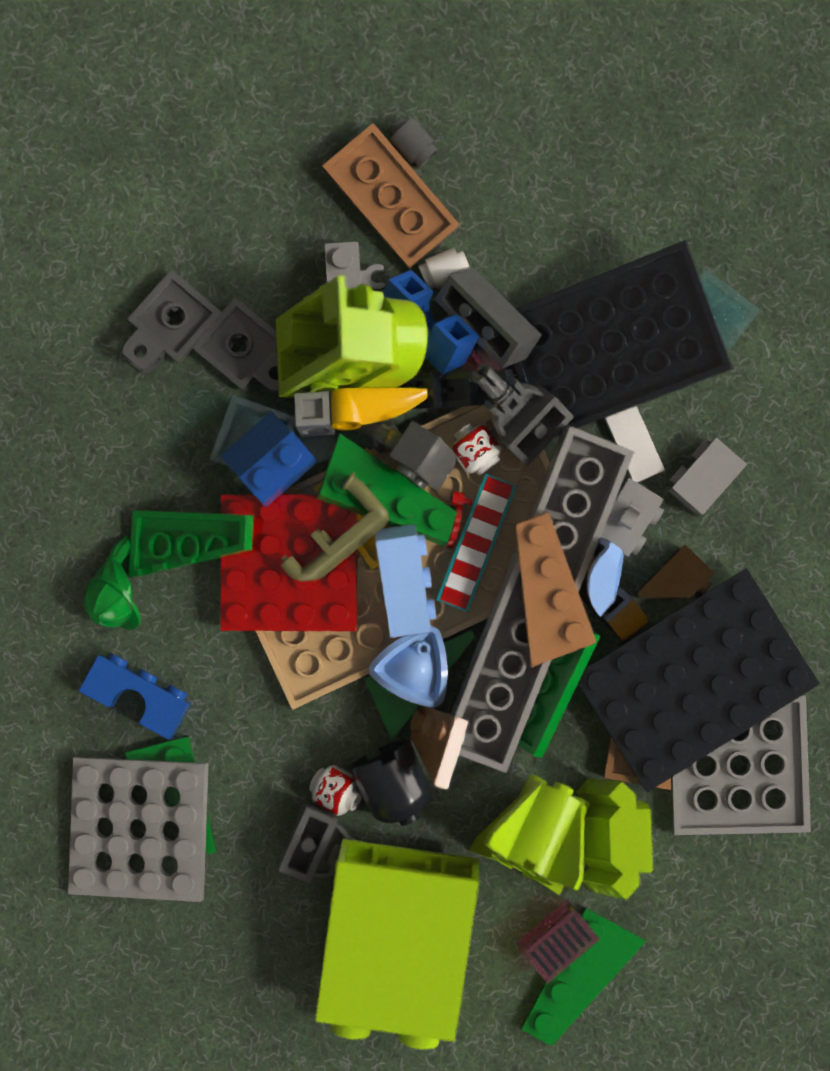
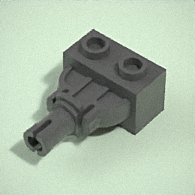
[471,363,574,466]
[354,421,457,492]
[276,800,358,884]

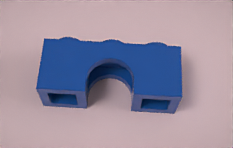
[383,270,479,375]
[79,652,192,740]

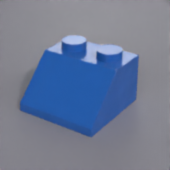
[220,411,317,507]

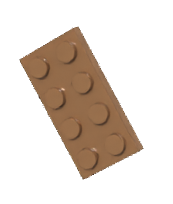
[322,123,460,269]

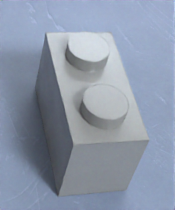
[668,437,747,517]

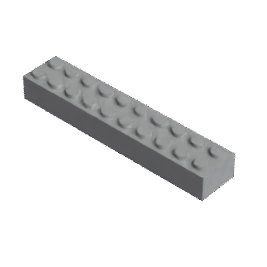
[450,426,634,773]

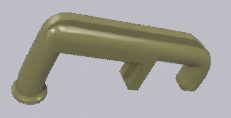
[280,472,389,582]

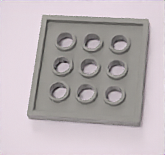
[671,695,811,835]
[68,757,209,902]

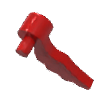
[447,491,473,548]

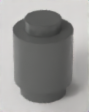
[389,118,438,168]

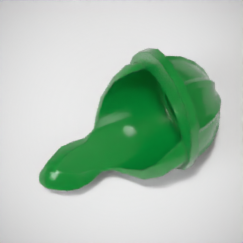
[82,535,141,630]

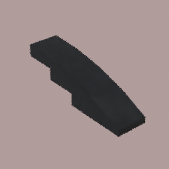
[397,369,513,409]

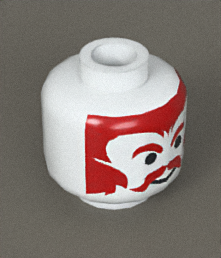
[451,423,502,475]
[309,765,362,816]

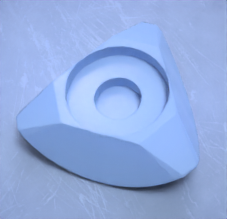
[587,537,624,617]
[369,626,448,708]

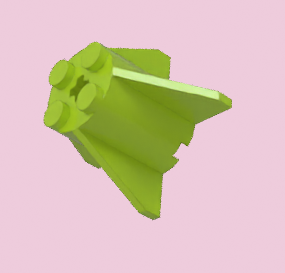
[470,774,590,896]

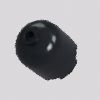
[348,739,431,826]

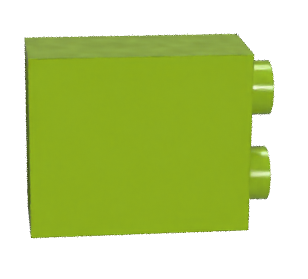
[316,839,479,1049]

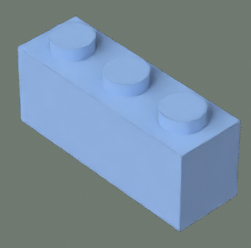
[375,524,436,638]

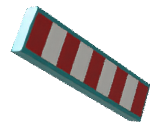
[436,474,517,613]

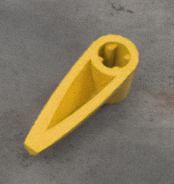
[330,388,427,430]

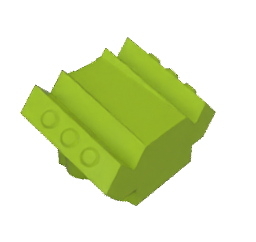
[576,778,653,900]

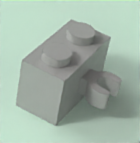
[325,242,385,292]
[601,478,664,558]

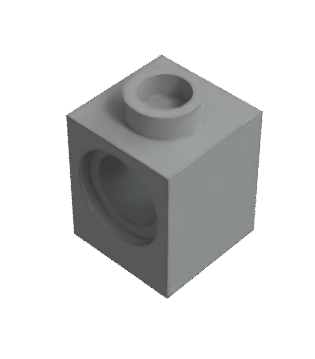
[295,391,335,437]

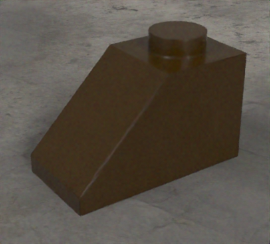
[635,545,714,599]
[578,572,650,644]

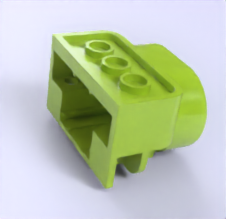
[276,275,428,398]

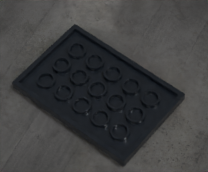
[514,240,734,438]
[578,568,820,793]

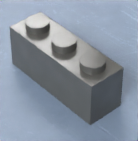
[435,267,542,368]

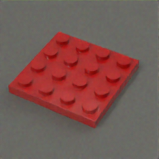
[221,494,358,631]

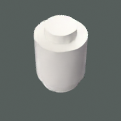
[419,248,470,290]

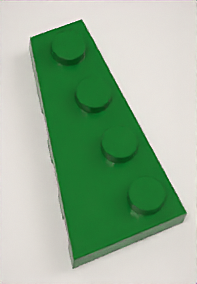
[317,434,457,546]
[129,510,254,578]
[518,632,600,758]
[521,907,646,1046]

